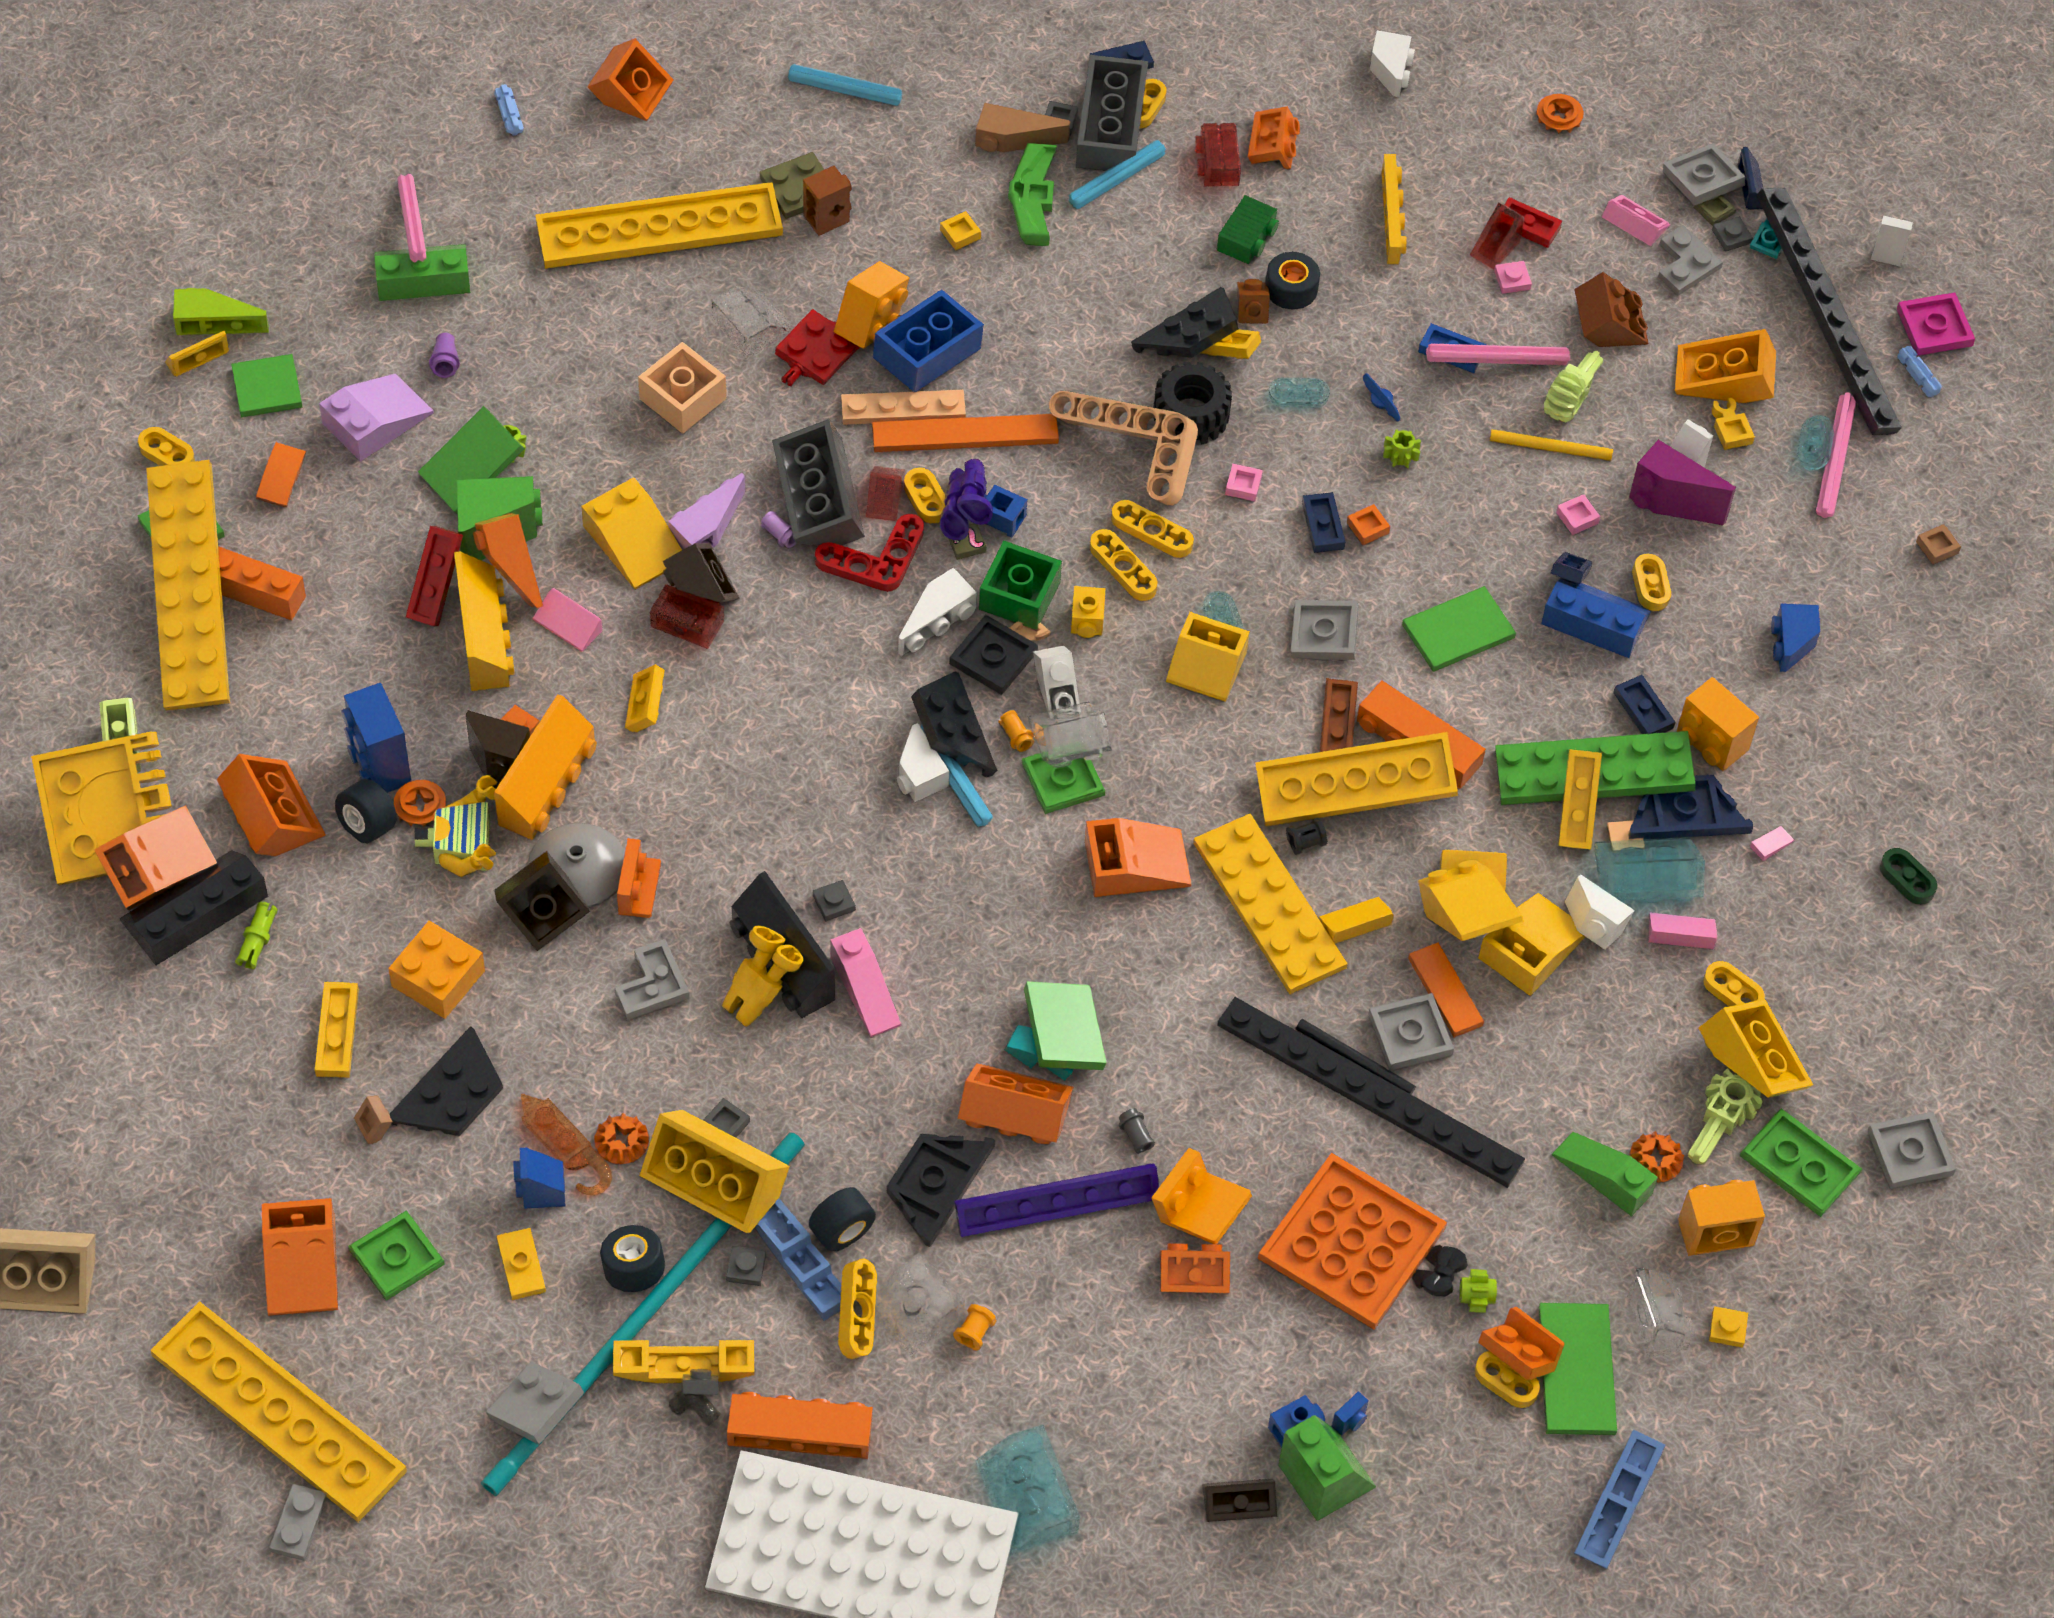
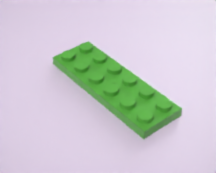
[1495,731,1695,805]

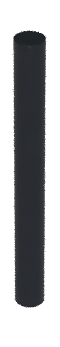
[1296,1018,1416,1094]

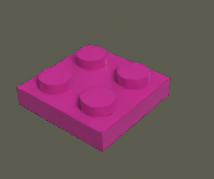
[1896,292,1975,356]

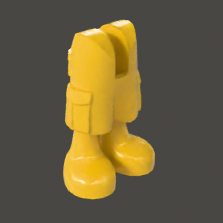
[722,926,803,1027]

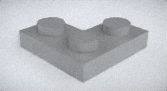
[1658,225,1723,296]
[615,939,689,1020]

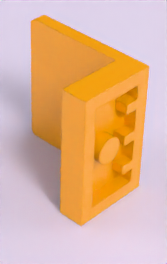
[1151,1148,1252,1244]

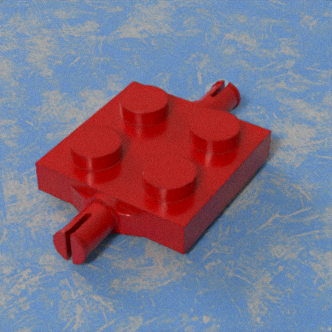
[775,309,859,387]

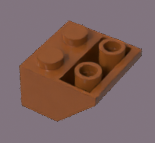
[1574,272,1649,347]

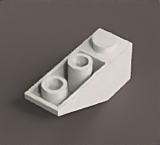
[898,568,977,656]

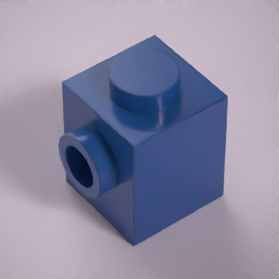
[1268,1395,1325,1448]

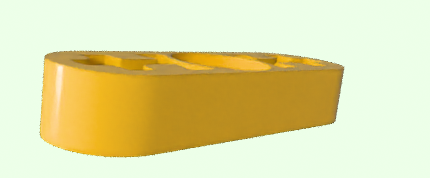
[1111,500,1194,558]
[1090,529,1157,601]
[838,1259,877,1359]

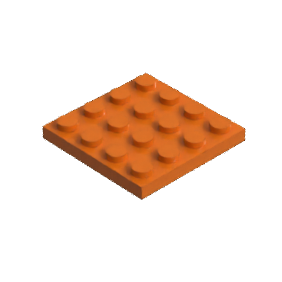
[1258,1153,1447,1330]

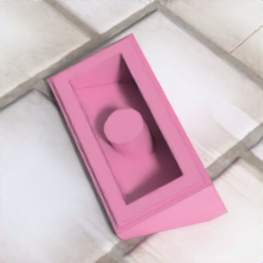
[1602,195,1670,246]
[533,588,602,652]
[1648,913,1717,949]

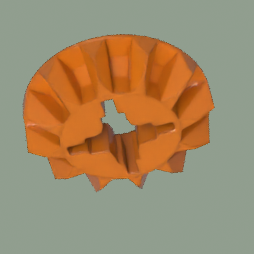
[1536,94,1584,134]
[394,780,446,827]
[594,1113,649,1164]
[1629,1131,1684,1183]

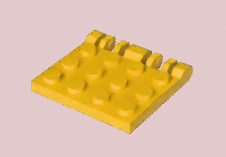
[31,732,172,885]

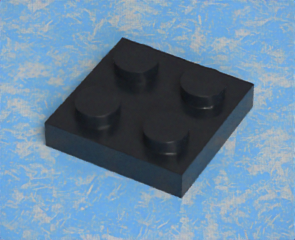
[949,614,1038,695]

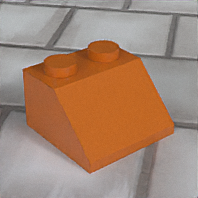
[587,38,673,121]

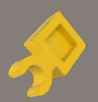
[1711,397,1755,450]

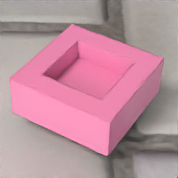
[1494,261,1532,294]
[1225,464,1263,502]
[1556,494,1600,535]

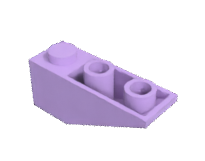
[668,473,745,550]

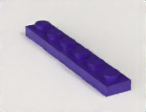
[954,1163,1159,1237]

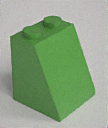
[457,476,543,560]
[1278,1415,1376,1521]

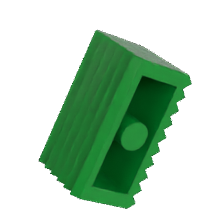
[1217,195,1279,265]

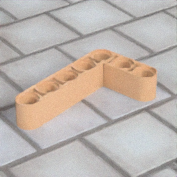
[1049,391,1198,505]

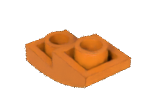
[256,442,306,508]

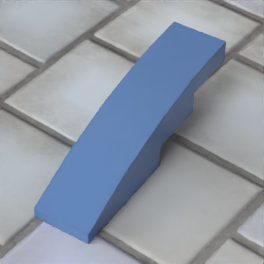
[755,1198,841,1321]
[1574,1429,1665,1569]

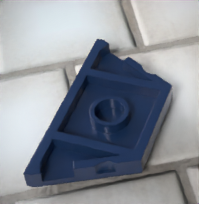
[1628,775,1754,840]

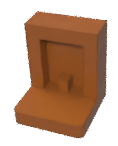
[1237,279,1270,324]

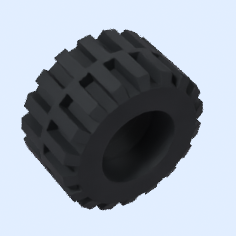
[1153,362,1232,445]

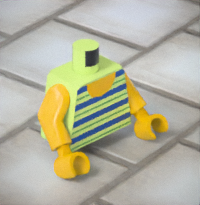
[415,775,497,877]

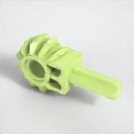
[1544,351,1603,423]
[1688,1068,1763,1165]

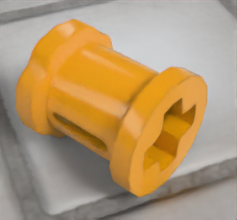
[953,1304,997,1351]

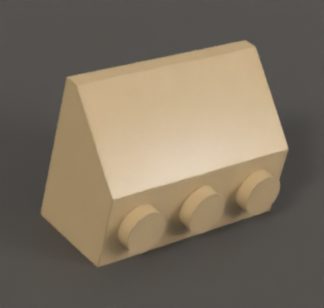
[0,1228,95,1314]

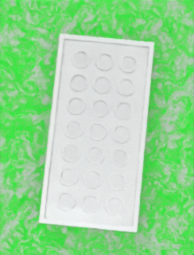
[705,1450,1018,1618]

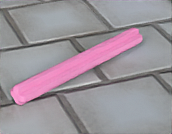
[397,174,426,262]
[1426,344,1570,365]
[1816,392,1856,518]

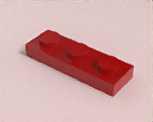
[406,526,463,627]

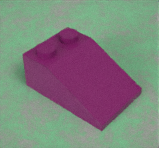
[1629,439,1736,525]

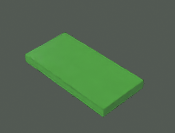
[1539,1303,1617,1435]

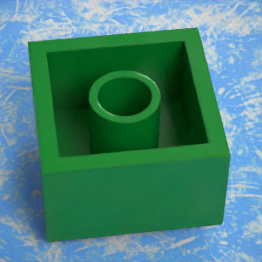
[979,540,1062,630]

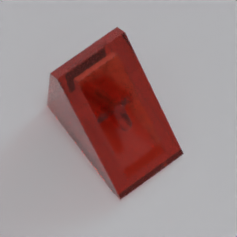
[1470,202,1525,269]
[866,466,906,521]

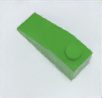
[1552,1132,1658,1217]

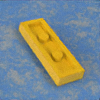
[1558,749,1602,850]
[315,982,359,1078]

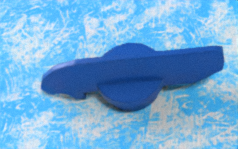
[1363,373,1400,421]

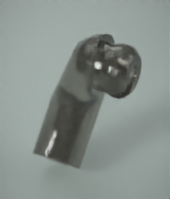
[668,1390,721,1426]

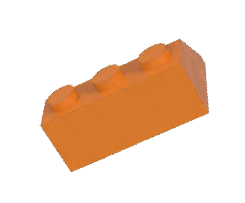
[216,754,326,856]
[958,1063,1074,1144]

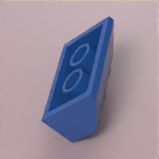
[1541,578,1651,658]

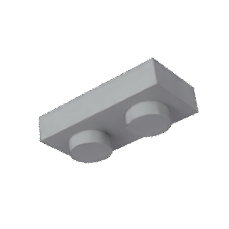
[269,1484,327,1561]

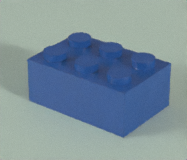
[873,289,984,393]
[341,682,411,793]

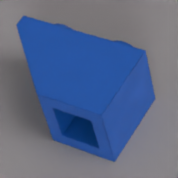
[1771,603,1821,672]
[513,1147,565,1209]

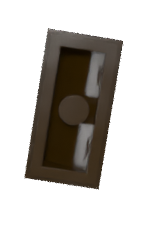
[1202,1479,1277,1522]

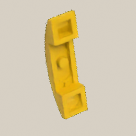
[613,1340,754,1383]

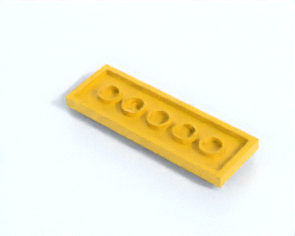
[1255,732,1458,826]
[1193,814,1348,995]

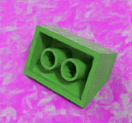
[374,244,470,301]

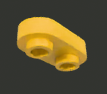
[1140,79,1167,129]
[138,427,195,466]
[904,468,946,523]
[1632,554,1671,611]
[1703,961,1765,1006]
[1475,1351,1540,1408]

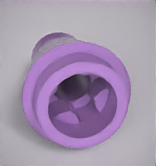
[429,333,460,378]

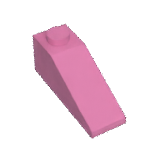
[830,928,901,1037]

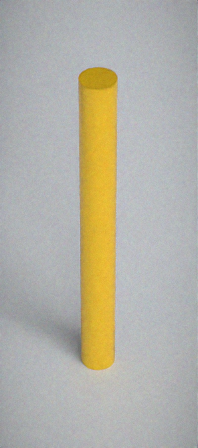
[1490,429,1613,461]

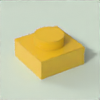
[940,211,981,251]
[1709,1306,1748,1348]

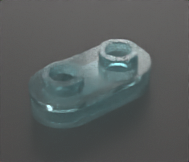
[1268,377,1330,408]
[1797,415,1834,470]
[1203,591,1244,629]

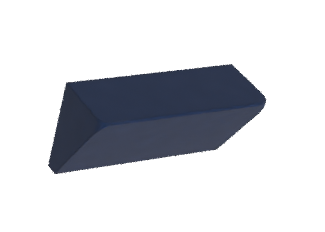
[1737,147,1763,210]

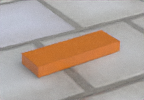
[1408,942,1484,1038]

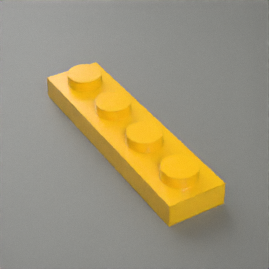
[1381,154,1407,264]

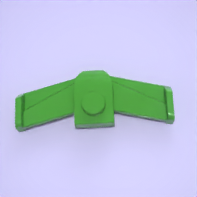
[1008,143,1057,246]

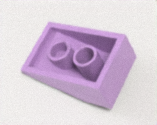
[319,374,434,462]

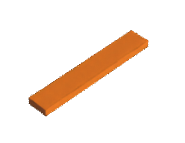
[872,414,1059,452]

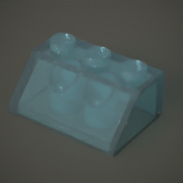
[1594,837,1705,904]
[975,1424,1080,1555]

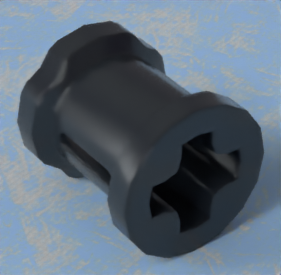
[1286,818,1328,855]

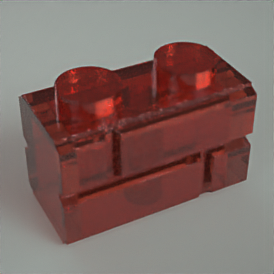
[1195,123,1241,187]
[650,584,724,649]

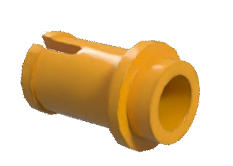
[998,710,1034,752]

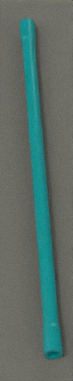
[481,1132,805,1496]

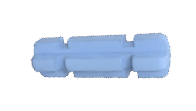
[494,84,524,136]
[1897,346,1942,397]

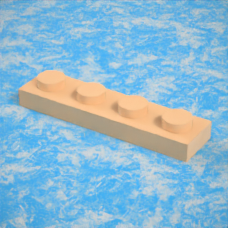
[841,390,966,425]

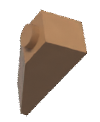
[975,103,1071,152]

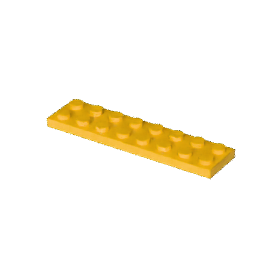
[535,182,783,269]
[146,460,230,710]
[150,1301,407,1523]

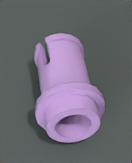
[761,511,796,548]

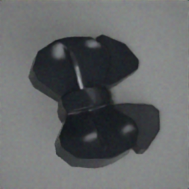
[1412,1245,1468,1297]

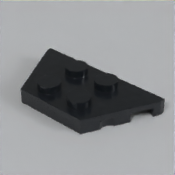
[1131,287,1239,358]
[911,671,998,777]
[390,1026,503,1136]
[887,1134,995,1247]

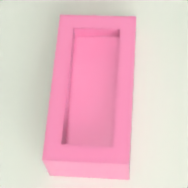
[1750,826,1794,861]

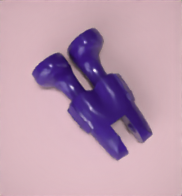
[940,459,993,541]

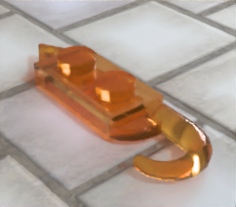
[521,1094,612,1196]

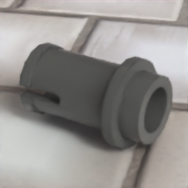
[1119,1108,1155,1154]

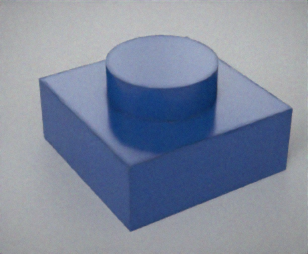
[1331,1391,1369,1436]

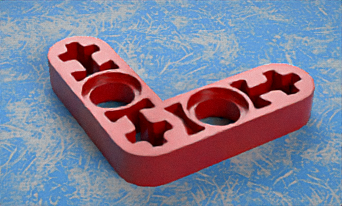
[815,514,924,592]

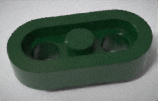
[1880,848,1938,905]

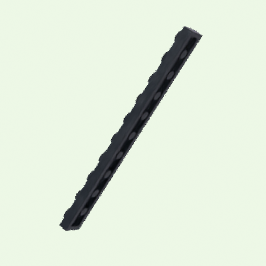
[1756,188,1902,435]
[1217,997,1525,1188]

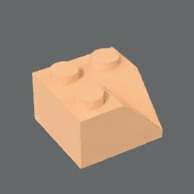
[638,342,727,434]

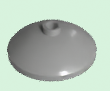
[528,823,625,907]

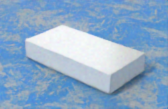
[1871,216,1913,266]

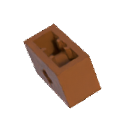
[803,165,852,236]

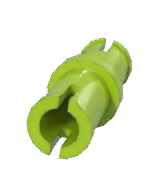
[235,902,278,970]

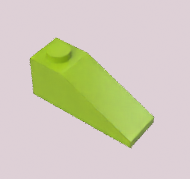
[173,288,269,335]

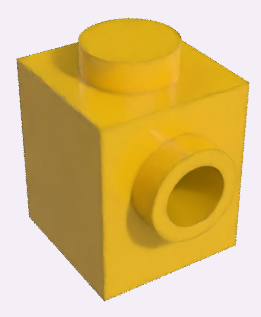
[1071,586,1106,638]

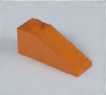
[473,513,543,608]

